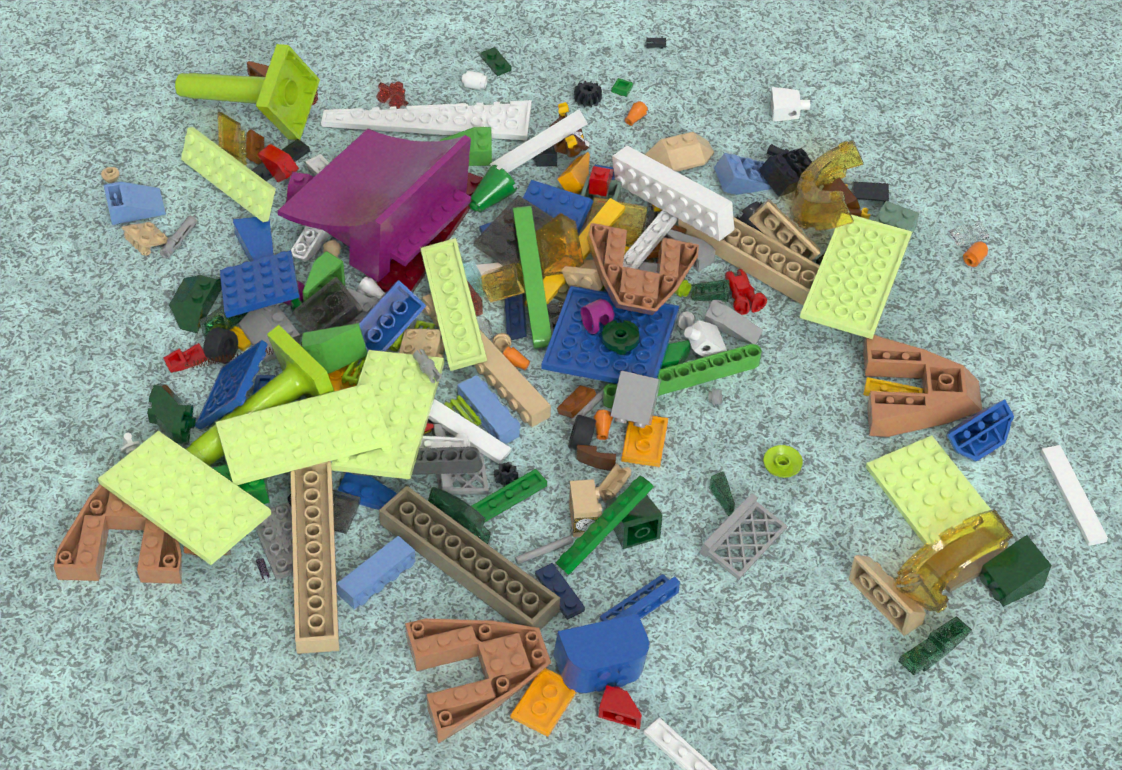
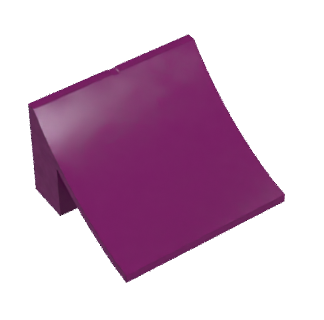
[277,129,471,282]

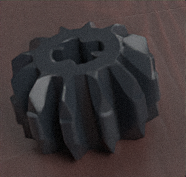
[574,80,602,108]

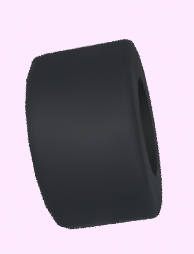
[203,327,238,364]
[568,415,596,450]

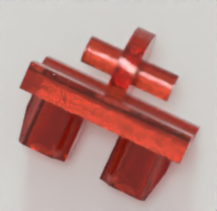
[376,81,409,109]

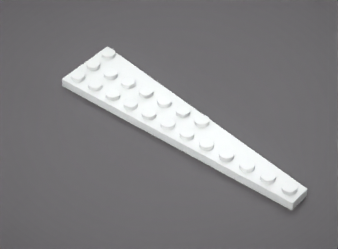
[321,100,532,141]

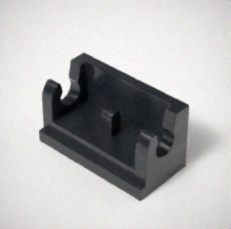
[851,181,889,205]

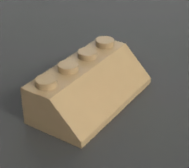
[749,199,821,261]
[849,555,926,636]

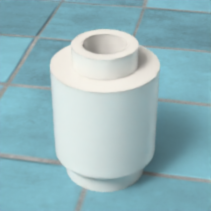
[462,71,488,90]

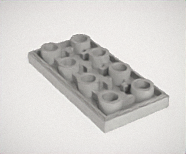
[255,502,293,580]

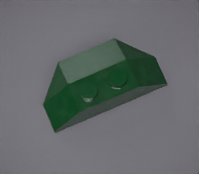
[169,274,222,333]

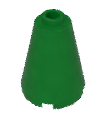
[469,165,517,212]

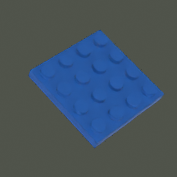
[220,250,300,318]
[195,340,268,429]

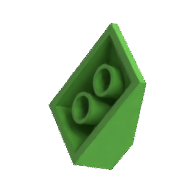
[440,127,492,166]
[303,251,346,318]
[302,323,368,374]

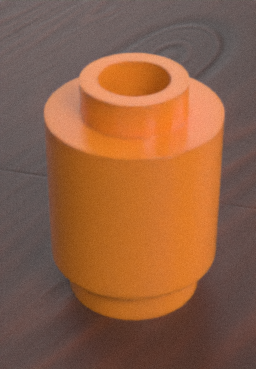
[963,241,988,267]

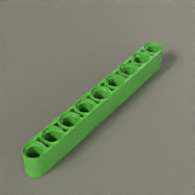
[513,206,552,349]
[603,344,762,409]

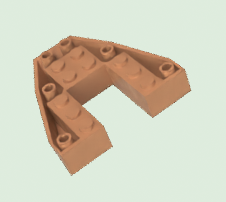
[587,223,699,315]
[863,335,982,437]
[54,484,182,584]
[405,618,551,744]

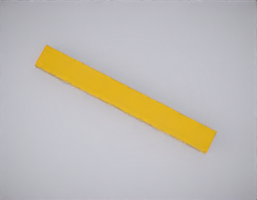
[525,198,625,307]

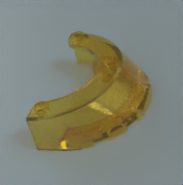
[791,140,864,230]
[893,509,1014,613]

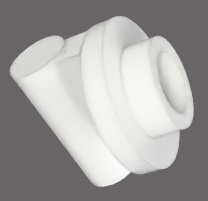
[677,311,694,330]
[121,433,140,454]

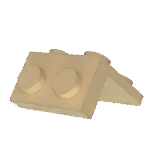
[562,260,603,291]
[399,329,445,358]

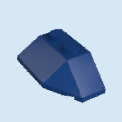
[946,399,1014,462]

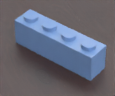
[457,375,521,444]
[336,536,416,609]

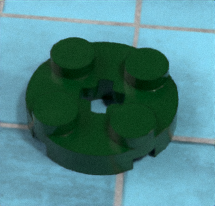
[602,320,640,355]

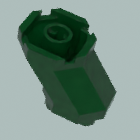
[147,383,196,444]

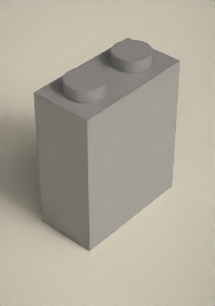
[611,371,661,428]

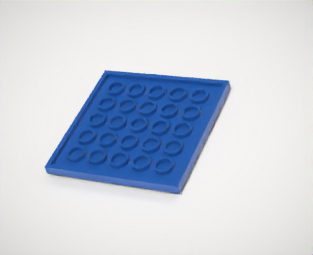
[541,286,679,384]

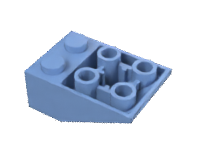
[714,153,772,195]
[104,182,166,225]

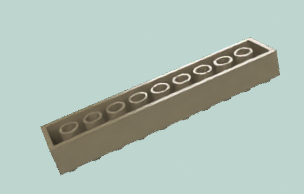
[379,486,560,630]

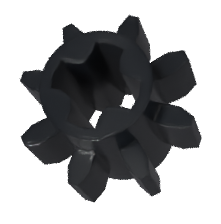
[494,462,518,487]

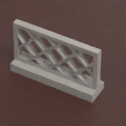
[431,424,489,499]
[699,493,788,580]

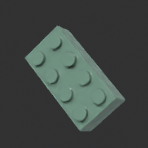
[874,201,919,236]

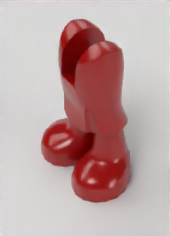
[725,269,767,315]

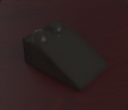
[292,277,363,332]

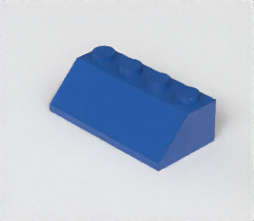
[359,280,426,352]

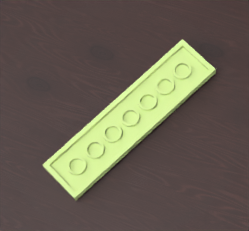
[181,127,276,222]
[421,238,488,371]

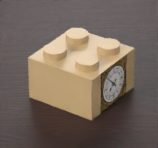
[569,479,602,537]

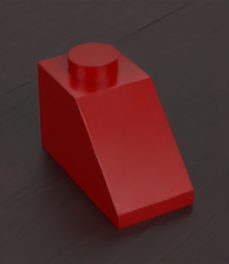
[257,144,299,182]
[589,166,614,197]
[598,685,642,729]

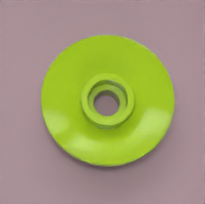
[763,445,803,478]

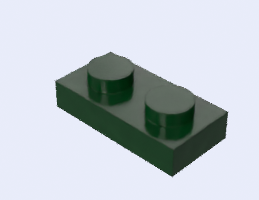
[480,47,512,76]

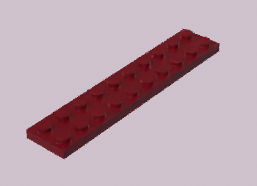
[376,172,483,293]

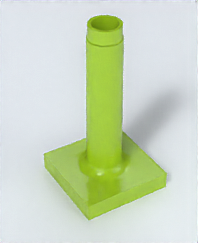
[175,44,320,140]
[185,325,335,466]

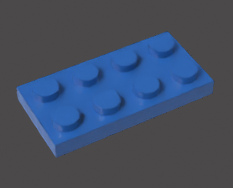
[519,180,594,233]

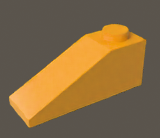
[557,152,590,194]

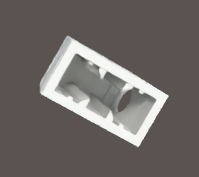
[770,87,810,121]
[684,320,727,357]

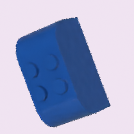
[553,614,650,693]

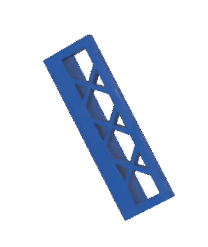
[600,574,680,621]

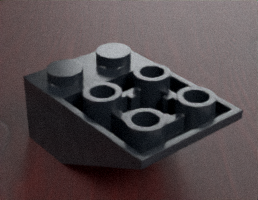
[758,148,822,197]

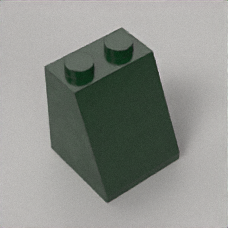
[606,495,663,549]
[980,535,1052,607]

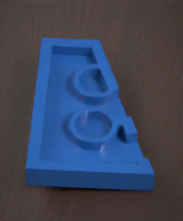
[336,472,398,510]

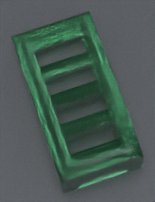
[691,280,729,302]
[709,471,735,516]

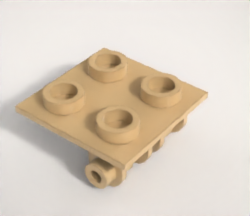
[121,222,168,256]

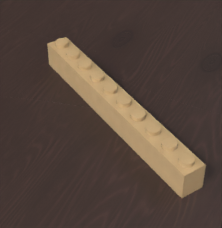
[422,293,551,428]

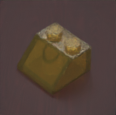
[481,261,525,303]

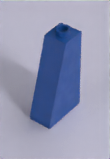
[233,217,274,262]

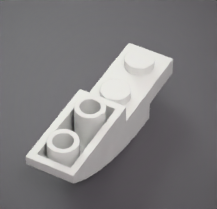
[291,226,330,262]

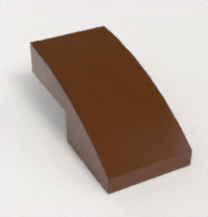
[576,445,616,471]

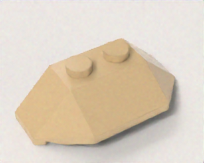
[645,132,714,172]

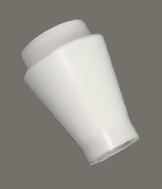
[358,277,385,299]

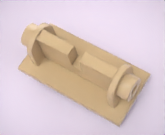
[599,464,631,503]

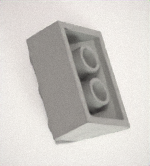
[238,304,300,362]

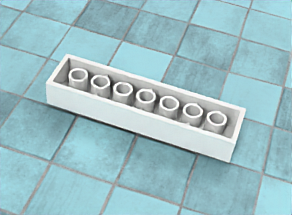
[612,146,734,241]

